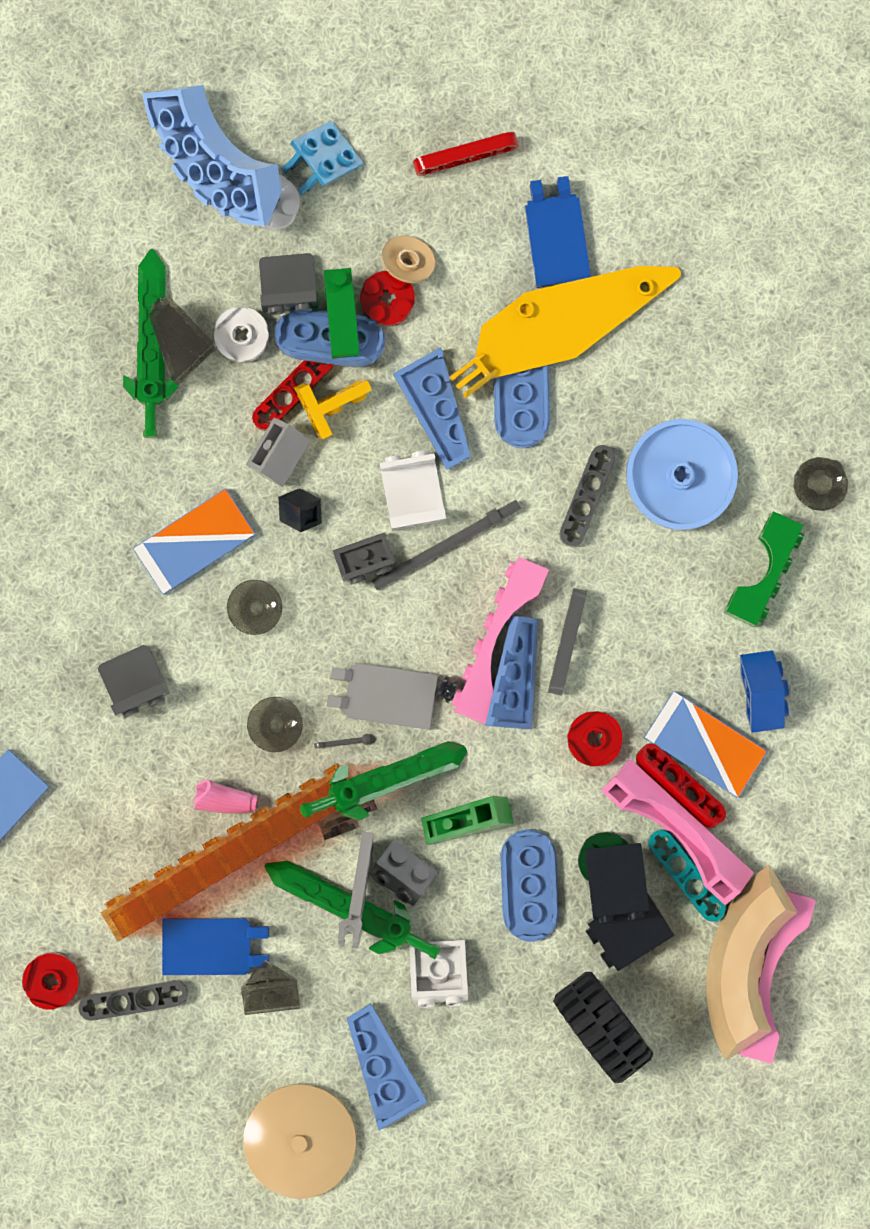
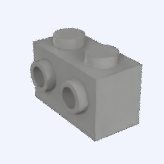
[246,418,311,487]

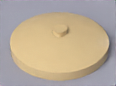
[244,1084,356,1199]

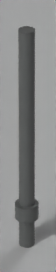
[372,500,521,590]

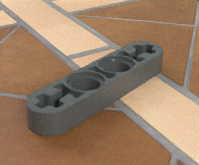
[559,445,615,547]
[548,588,587,696]
[78,980,188,1021]

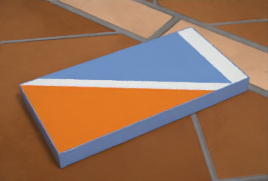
[133,488,256,595]
[643,691,768,798]

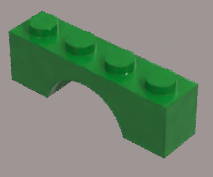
[723,511,804,627]

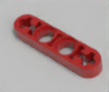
[413,132,519,176]
[252,360,335,431]
[636,743,726,828]

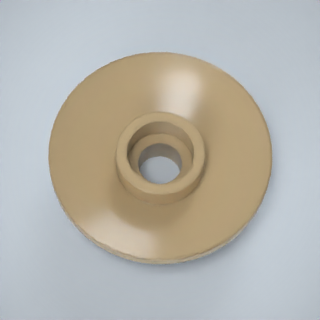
[381,236,435,283]

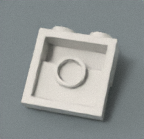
[409,940,468,1008]

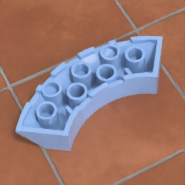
[142,85,282,226]

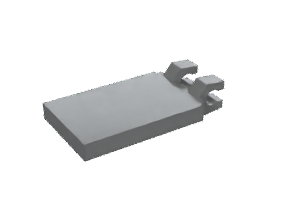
[326,663,438,730]
[338,831,374,949]

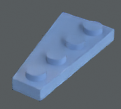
[393,347,471,471]
[485,616,538,729]
[347,1003,427,1130]

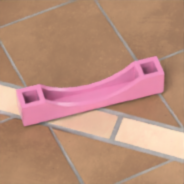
[451,557,549,725]
[601,759,754,905]
[738,891,816,1064]

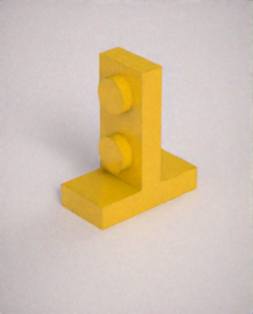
[294,379,372,439]

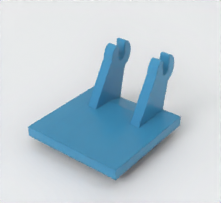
[282,121,364,195]

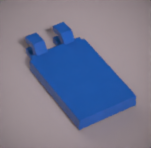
[525,176,591,288]
[162,918,270,975]

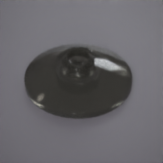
[227,580,283,635]
[247,697,303,752]

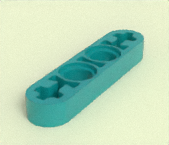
[648,830,726,922]

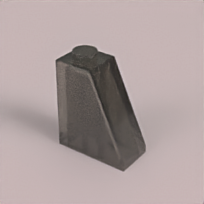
[148,295,218,385]

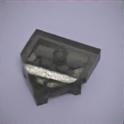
[318,800,377,840]
[241,960,301,1015]

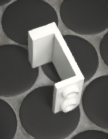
[380,450,446,531]

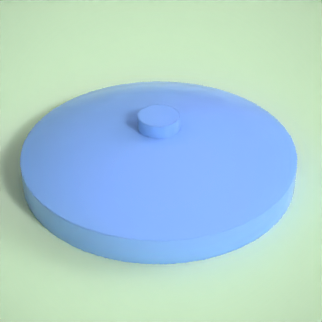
[626,419,738,530]

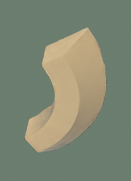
[706,865,798,1060]

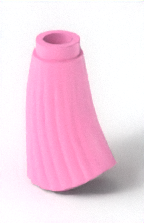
[194,779,258,814]

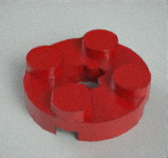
[360,271,415,327]
[567,711,623,766]
[22,952,80,1010]

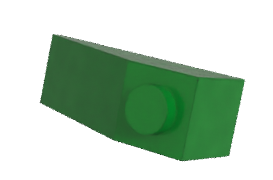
[324,268,359,359]
[421,796,514,845]

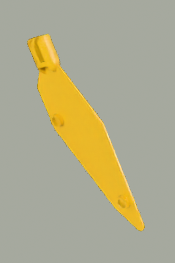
[449,266,681,399]

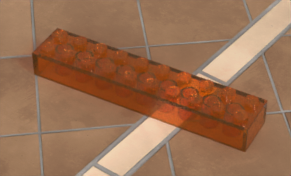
[100,763,354,941]

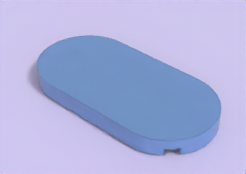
[275,309,385,367]
[494,365,550,448]
[500,829,559,942]

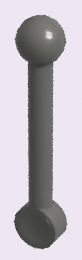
[314,734,372,749]

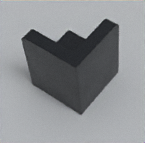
[278,488,322,532]

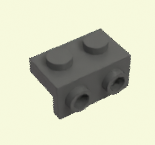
[332,532,396,585]
[369,839,438,906]

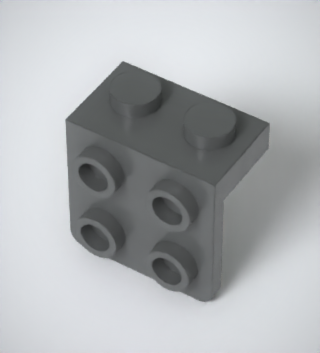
[259,253,318,315]
[98,645,170,719]

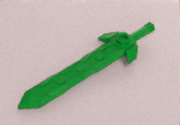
[123,249,178,438]
[300,741,467,821]
[264,861,441,959]

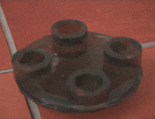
[793,457,848,511]

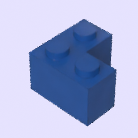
[740,650,789,733]

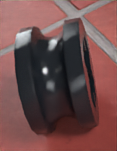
[436,676,458,703]

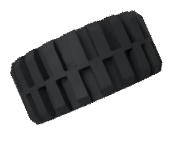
[553,971,654,1083]

